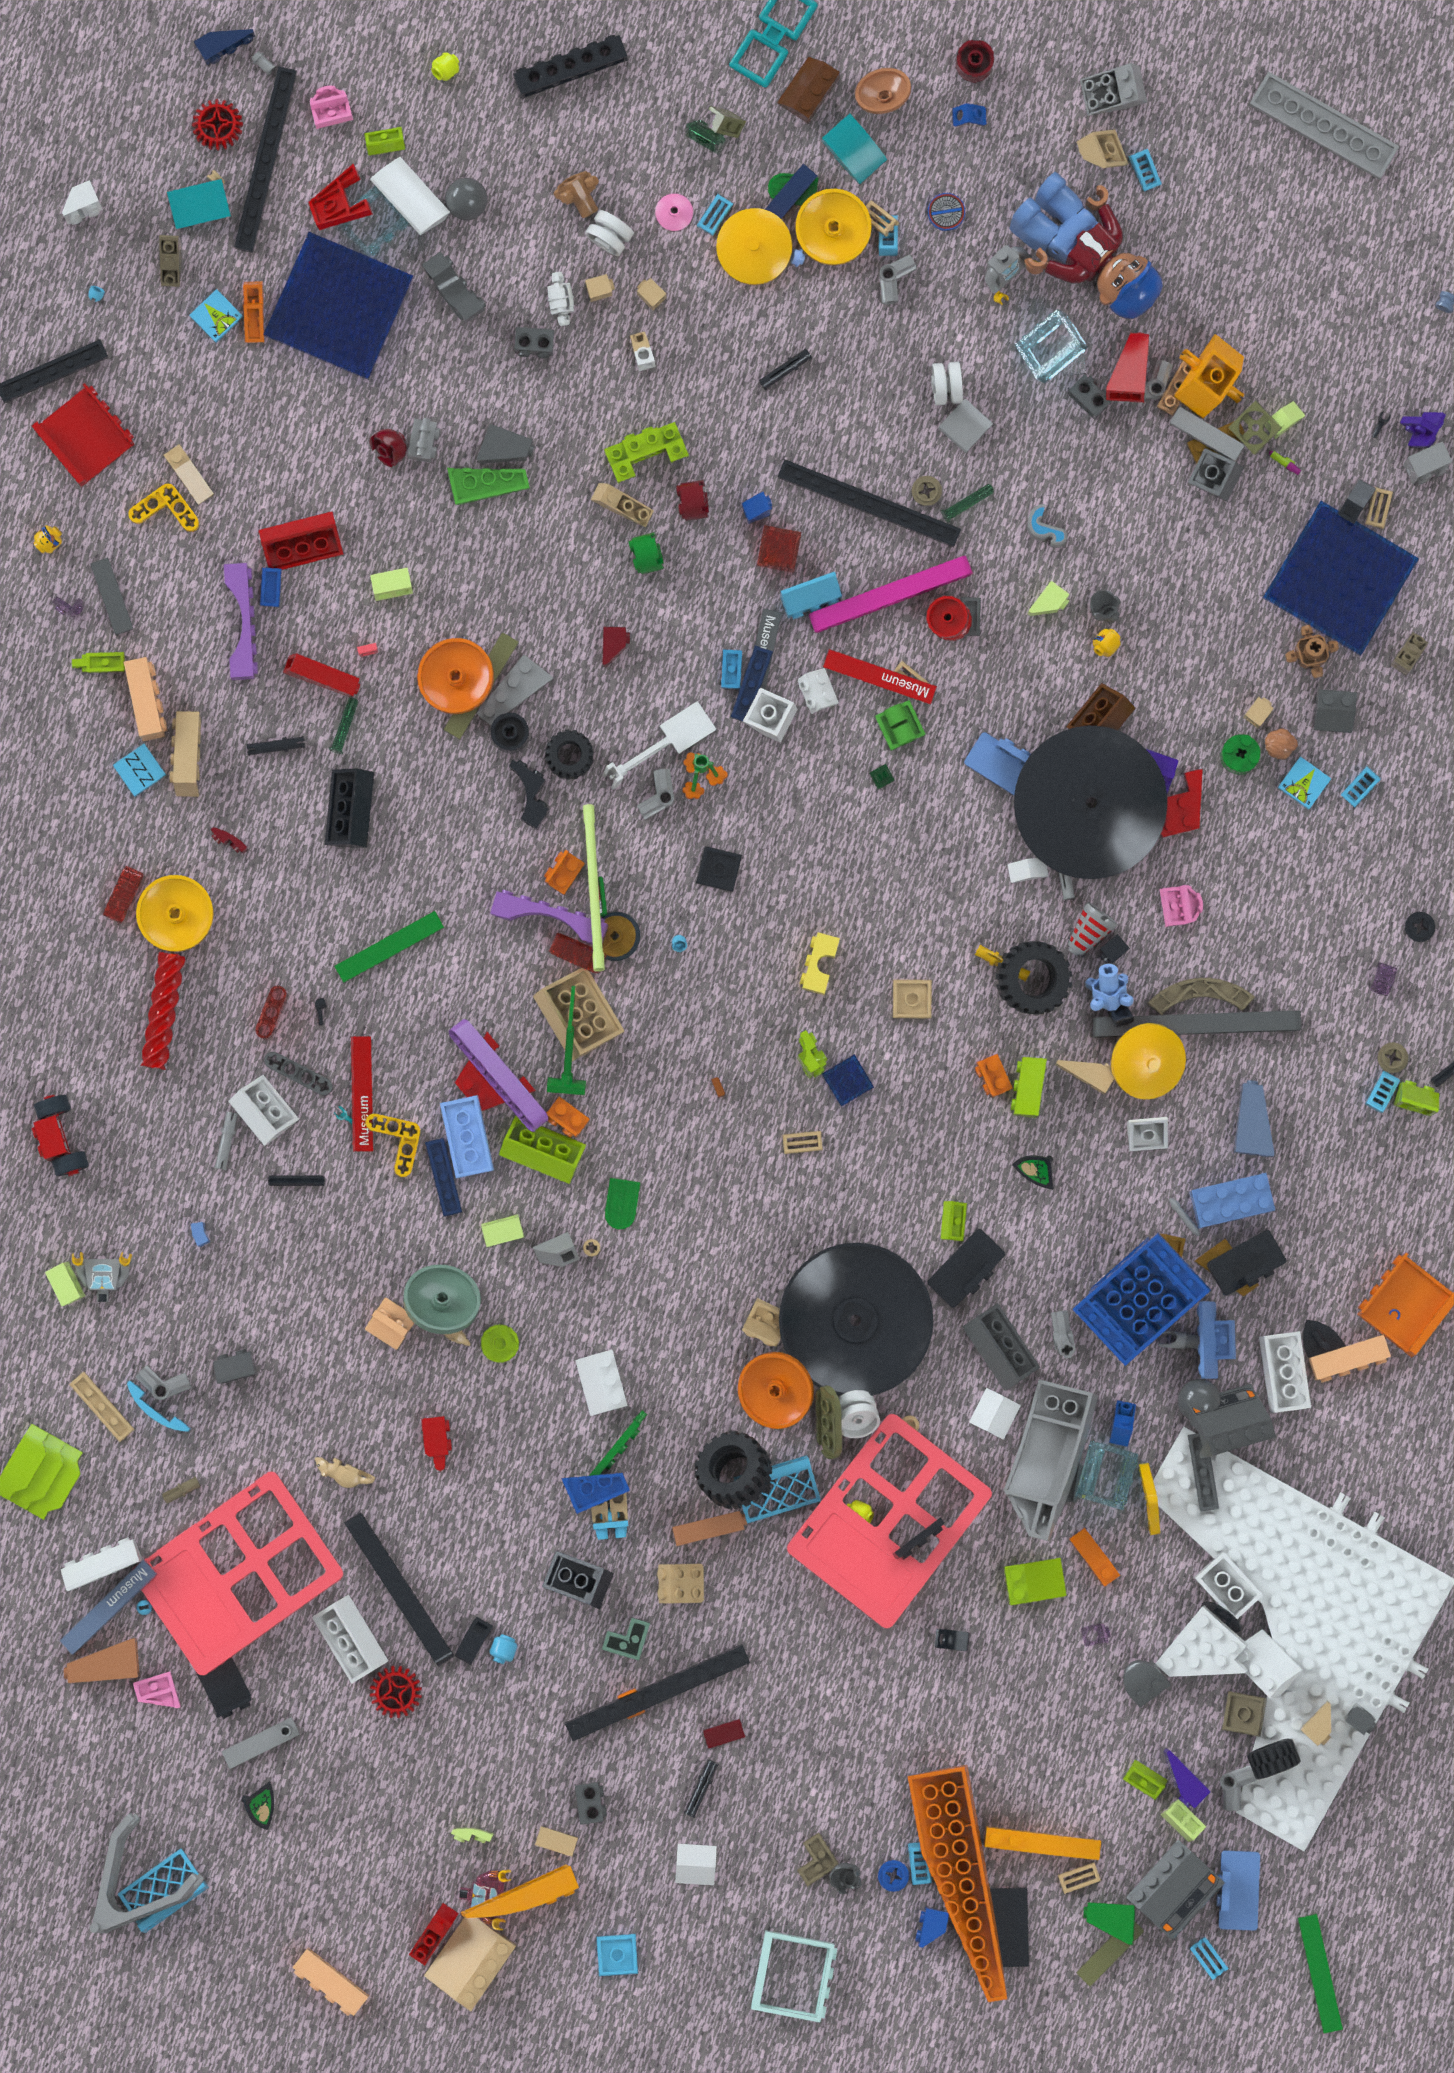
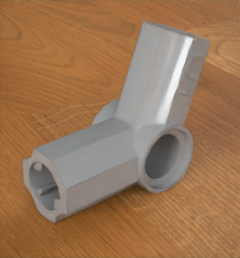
[879,254,917,305]
[1144,360,1173,400]
[637,769,674,820]
[1051,1310,1076,1358]
[135,1365,192,1400]
[1220,1765,1260,1811]

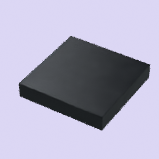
[696,846,742,892]

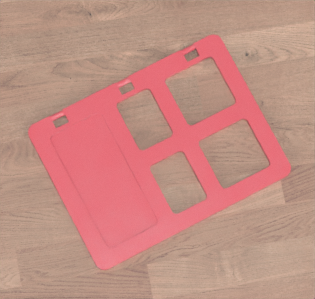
[787,1414,992,1628]
[132,1472,343,1676]

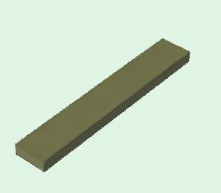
[444,632,519,740]

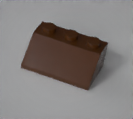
[777,57,840,124]
[1066,683,1136,730]

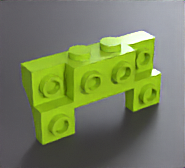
[604,422,689,484]
[797,1030,827,1078]

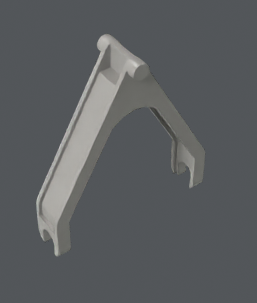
[90,1813,204,1934]

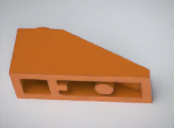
[1069,1528,1120,1587]

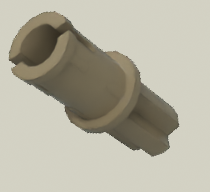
[162,1476,201,1503]

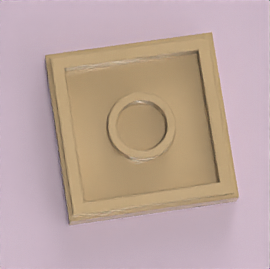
[893,980,932,1019]

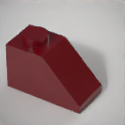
[603,627,630,667]

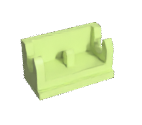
[370,568,413,601]
[481,1214,524,1247]
[45,1262,85,1307]
[1161,1799,1206,1842]

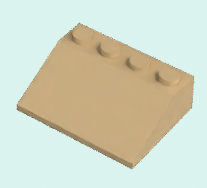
[533,966,625,1062]
[424,1917,516,2011]

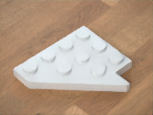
[1155,1605,1248,1677]

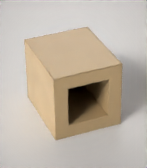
[585,274,615,302]
[637,278,667,310]
[1243,697,1274,729]

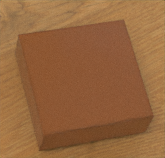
[711,1077,725,1098]

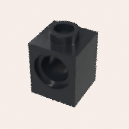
[1099,934,1130,964]

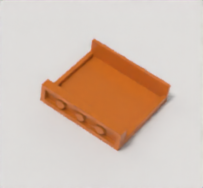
[1357,1252,1454,1358]

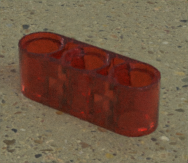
[103,865,144,923]
[549,933,607,973]
[255,985,288,1040]

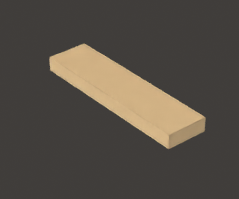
[69,1372,135,1442]

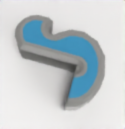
[1027,504,1068,548]

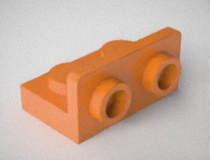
[544,850,585,895]
[975,1054,1013,1098]
[546,1096,590,1138]

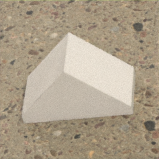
[1007,858,1049,883]

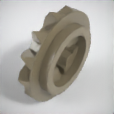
[912,476,942,506]
[1377,1042,1408,1073]

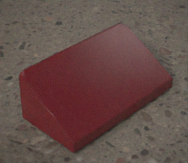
[703,1718,745,1749]

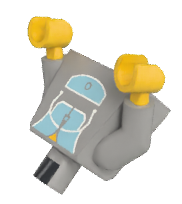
[985,245,1038,305]
[72,1252,132,1302]

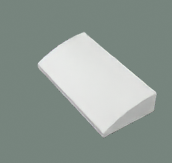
[370,157,450,235]
[1259,1331,1311,1413]

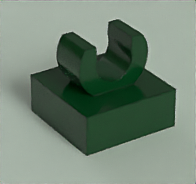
[869,764,895,790]

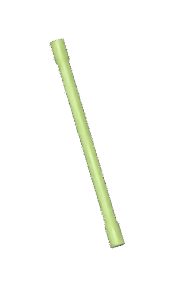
[583,804,605,971]

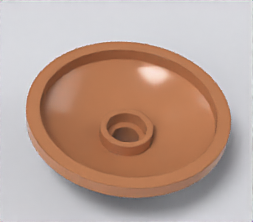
[855,68,911,114]

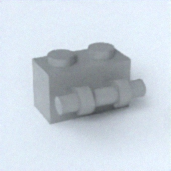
[407,418,440,463]

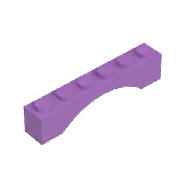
[224,563,258,680]
[490,890,608,945]

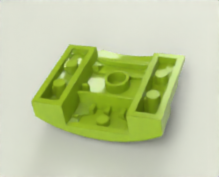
[0,1424,83,1520]

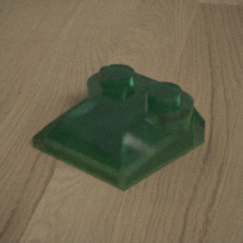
[686,119,726,155]

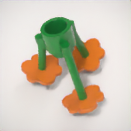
[682,752,728,799]

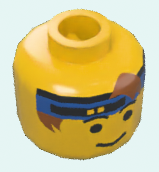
[33,525,62,554]
[1092,629,1121,657]

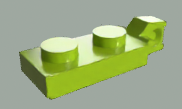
[72,652,125,673]

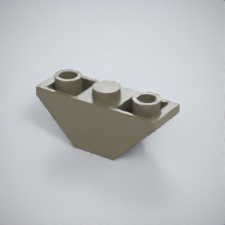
[159,235,182,287]
[1391,632,1428,676]

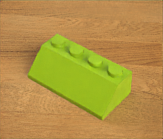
[499,1116,586,1184]

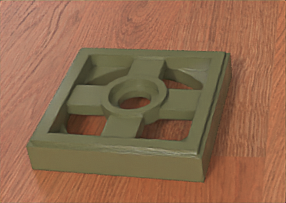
[1228,401,1282,455]

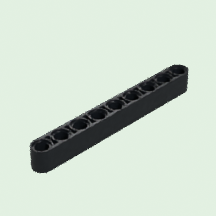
[344,1512,454,1667]

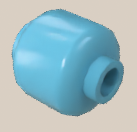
[490,1634,518,1664]

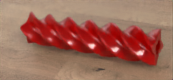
[140,952,185,1070]

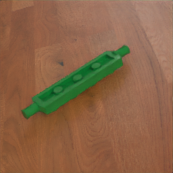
[589,1410,648,1476]

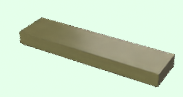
[1076,1922,1144,1986]

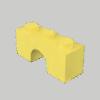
[800,932,840,995]

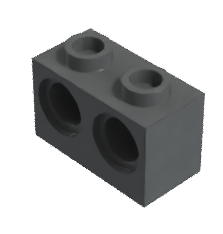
[514,327,554,358]
[1068,374,1111,420]
[1344,1703,1376,1735]
[575,1782,607,1825]

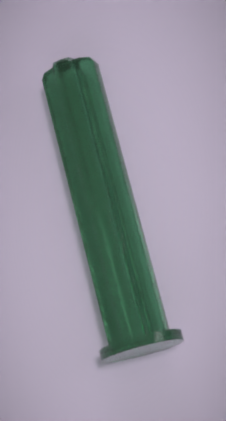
[940,484,994,523]
[328,697,358,755]

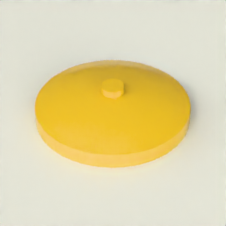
[796,189,871,265]
[716,208,792,285]
[136,875,214,952]
[1111,1023,1186,1099]

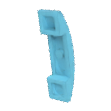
[127,1380,191,1432]

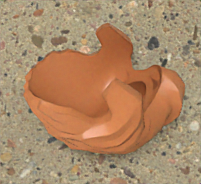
[1265,728,1298,760]

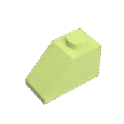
[1264,401,1305,439]
[1027,581,1069,616]

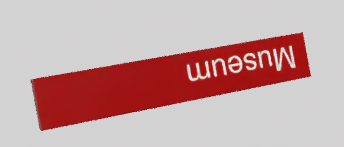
[823,649,937,704]
[351,1036,373,1152]

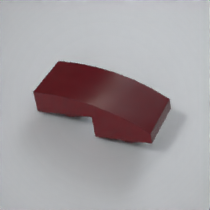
[210,827,249,854]

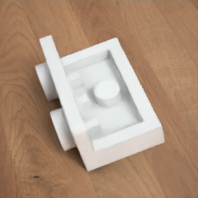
[798,668,839,714]

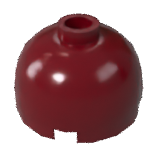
[369,429,407,467]

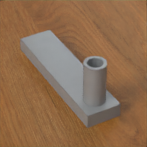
[221,1717,300,1769]

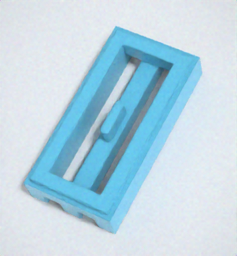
[697,194,733,236]
[1190,1937,1228,1980]

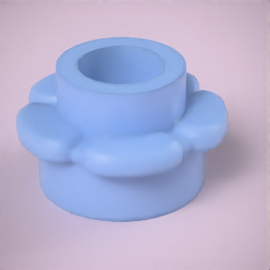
[790,249,805,267]

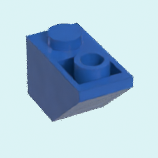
[742,491,772,524]
[1109,1400,1136,1447]
[915,1907,949,1948]

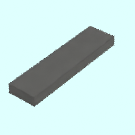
[90,557,134,635]
[1188,1433,1219,1512]

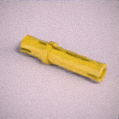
[975,944,1031,982]

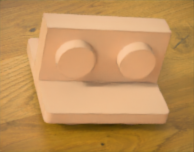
[365,1298,414,1350]

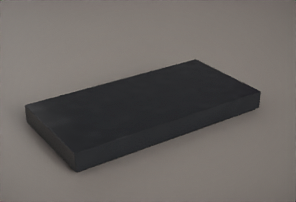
[990,1888,1029,1967]

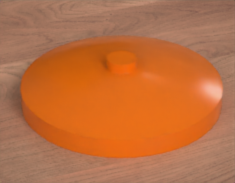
[417,638,494,714]
[738,1352,814,1429]

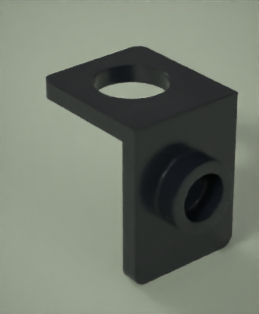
[935,1629,970,1651]

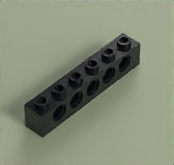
[513,35,628,99]

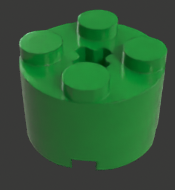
[629,532,664,575]
[1220,734,1261,775]

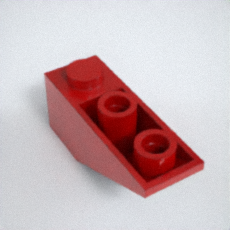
[409,1903,459,1966]

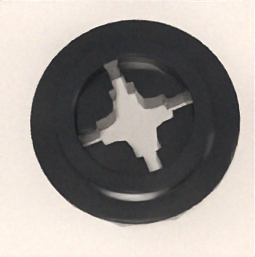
[1405,912,1435,942]

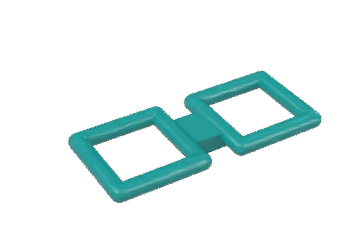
[729,0,818,88]

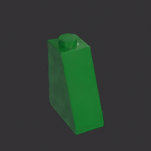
[1083,1902,1136,1946]

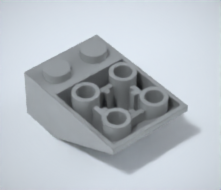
[1080,63,1147,116]

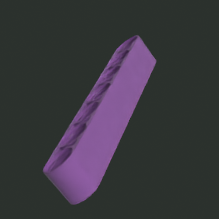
[448,1019,549,1132]

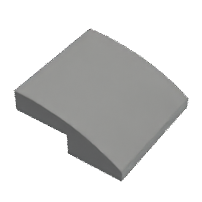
[938,399,993,453]

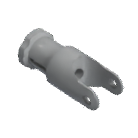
[1158,1331,1200,1350]

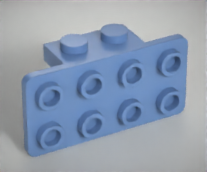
[964,732,1031,795]
[1197,1301,1236,1379]
[1216,1850,1260,1931]

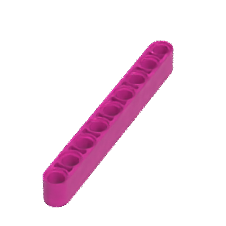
[808,556,973,633]

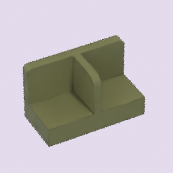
[708,106,746,138]

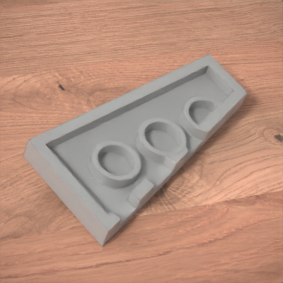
[476,655,554,726]

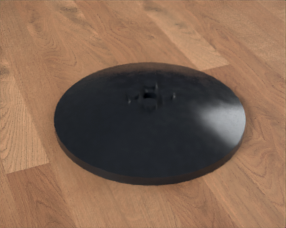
[1014,726,1167,879]
[779,1243,934,1396]

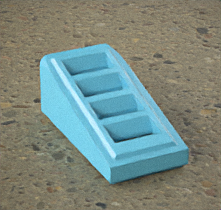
[1128,149,1162,192]
[879,215,898,256]
[1341,766,1381,807]
[1365,1071,1400,1113]
[908,1842,932,1885]

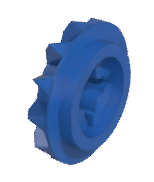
[878,1860,909,1892]

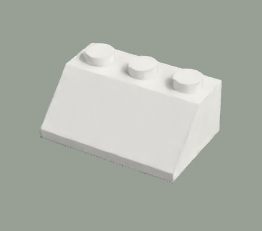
[229,1075,299,1146]
[575,1350,628,1416]
[1194,1552,1263,1619]
[1236,1630,1303,1698]

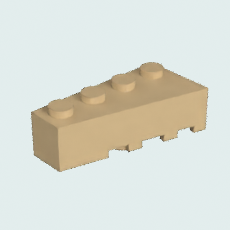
[170,711,201,797]

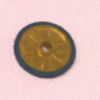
[601,912,640,961]

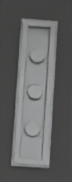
[1169,407,1245,461]

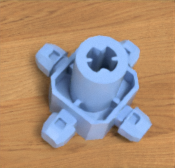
[1085,964,1134,1011]

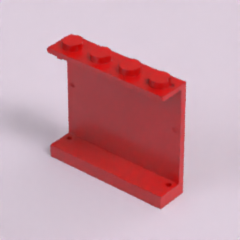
[32,383,135,487]

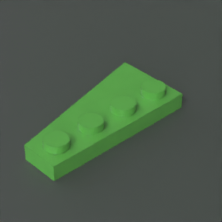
[447,468,530,506]

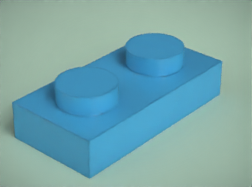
[721,650,742,689]

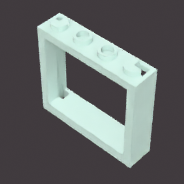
[751,1930,837,2022]

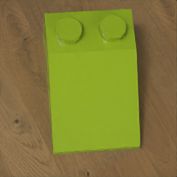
[1394,1080,1439,1116]
[1003,1558,1067,1605]

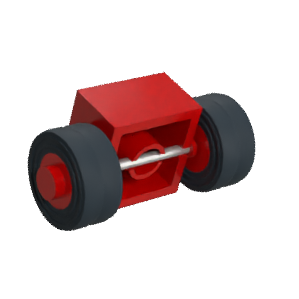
[32,1094,89,1177]

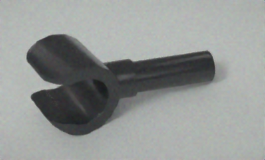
[1372,411,1391,438]
[315,998,327,1026]

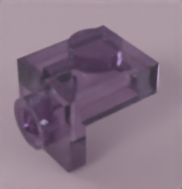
[53,596,84,618]
[1370,962,1398,996]

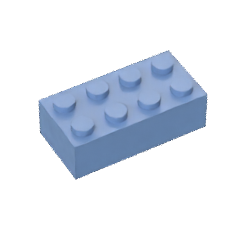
[1189,1173,1275,1229]

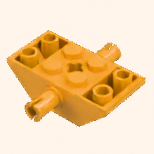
[1174,334,1244,419]

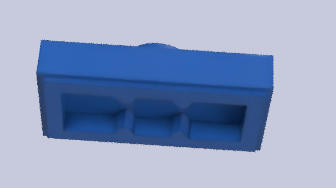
[260,568,282,607]

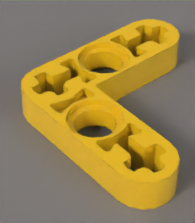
[128,484,199,532]
[365,1114,420,1177]
[1139,1463,1160,1535]

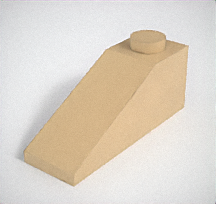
[164,444,214,505]
[1055,1060,1114,1094]

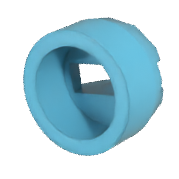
[88,286,105,302]
[672,935,687,952]
[136,1600,152,1615]

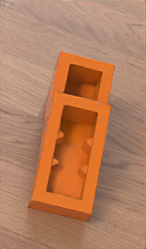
[243,281,265,343]

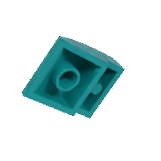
[822,113,887,185]
[167,179,231,229]

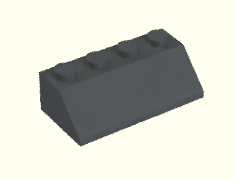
[962,1303,1040,1391]

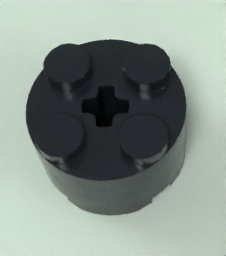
[491,713,529,754]

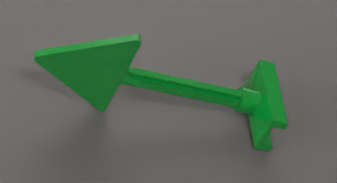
[547,986,586,1095]

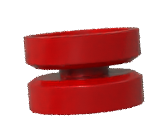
[926,596,972,641]

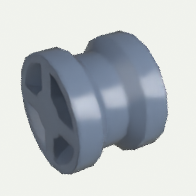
[1435,291,1454,313]

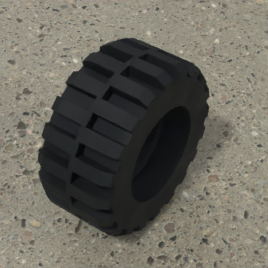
[996,941,1073,1015]
[695,1431,772,1509]

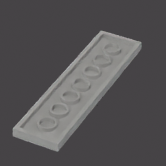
[1249,71,1399,180]

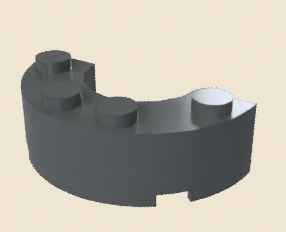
[422,251,486,324]

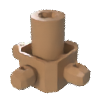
[554,171,599,218]
[1285,625,1339,679]

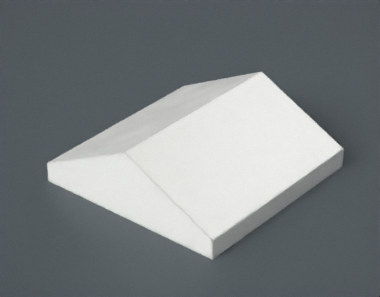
[969,1388,1021,1440]

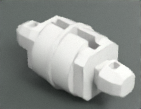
[547,272,574,326]

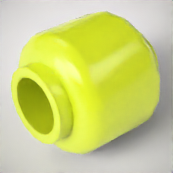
[431,52,459,81]
[847,1500,874,1523]

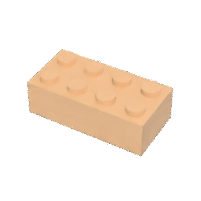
[124,657,168,741]

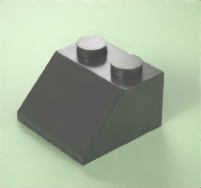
[1188,448,1244,502]
[1314,689,1357,733]
[213,1349,258,1384]

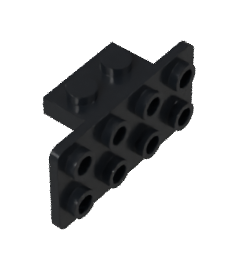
[927,1229,1005,1308]
[1207,1230,1286,1296]

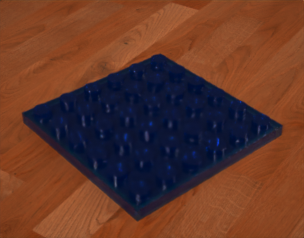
[263,232,414,380]
[1263,500,1419,656]

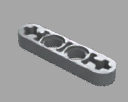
[264,1052,333,1096]

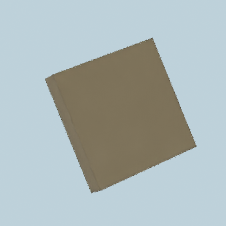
[1222,1691,1267,1737]

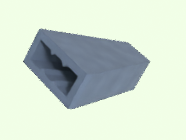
[1234,1080,1274,1157]

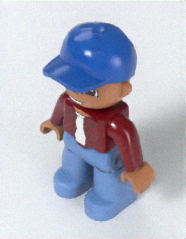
[1009,172,1163,319]

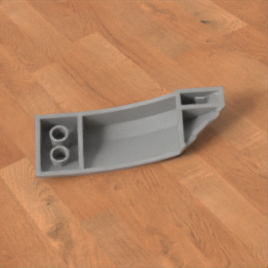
[1003,1379,1098,1541]

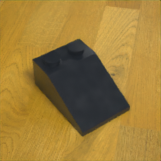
[542,1551,614,1609]

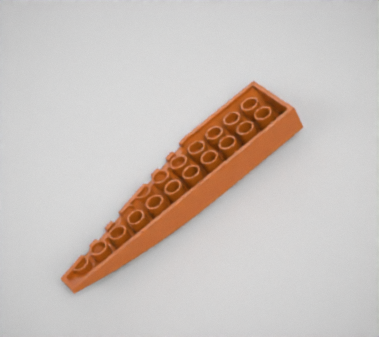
[908,1765,1008,2002]

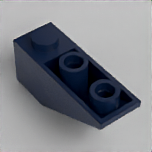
[194,29,255,65]

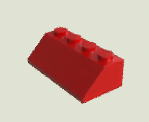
[259,511,344,570]

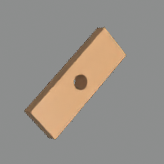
[1157,361,1191,416]

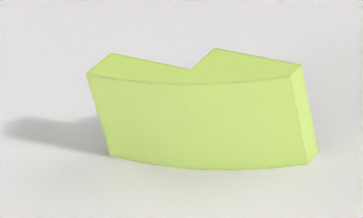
[451,1828,493,1843]

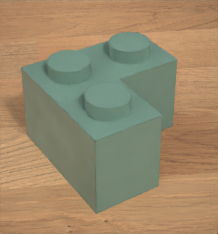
[602,1617,650,1661]

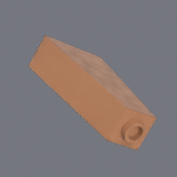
[672,1511,747,1546]
[64,1638,140,1683]

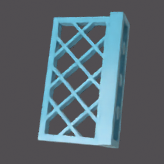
[733,1455,821,1523]
[118,1848,209,1933]

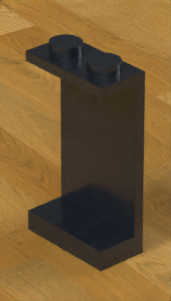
[188,1657,253,1719]

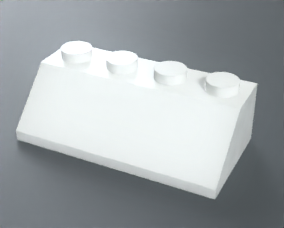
[61,1537,143,1591]
[312,1595,388,1684]

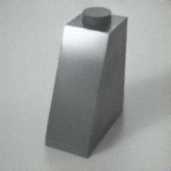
[477,424,535,464]

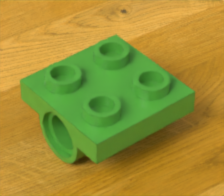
[875,700,926,751]

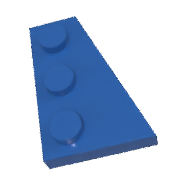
[561,1473,630,1514]

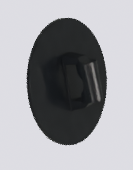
[1201,1601,1241,1633]

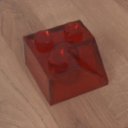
[757,525,802,573]

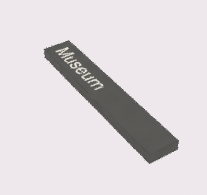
[755,608,782,690]

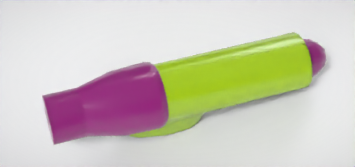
[1269,451,1301,475]

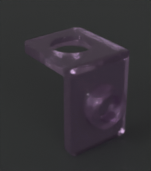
[1081,1623,1111,1647]

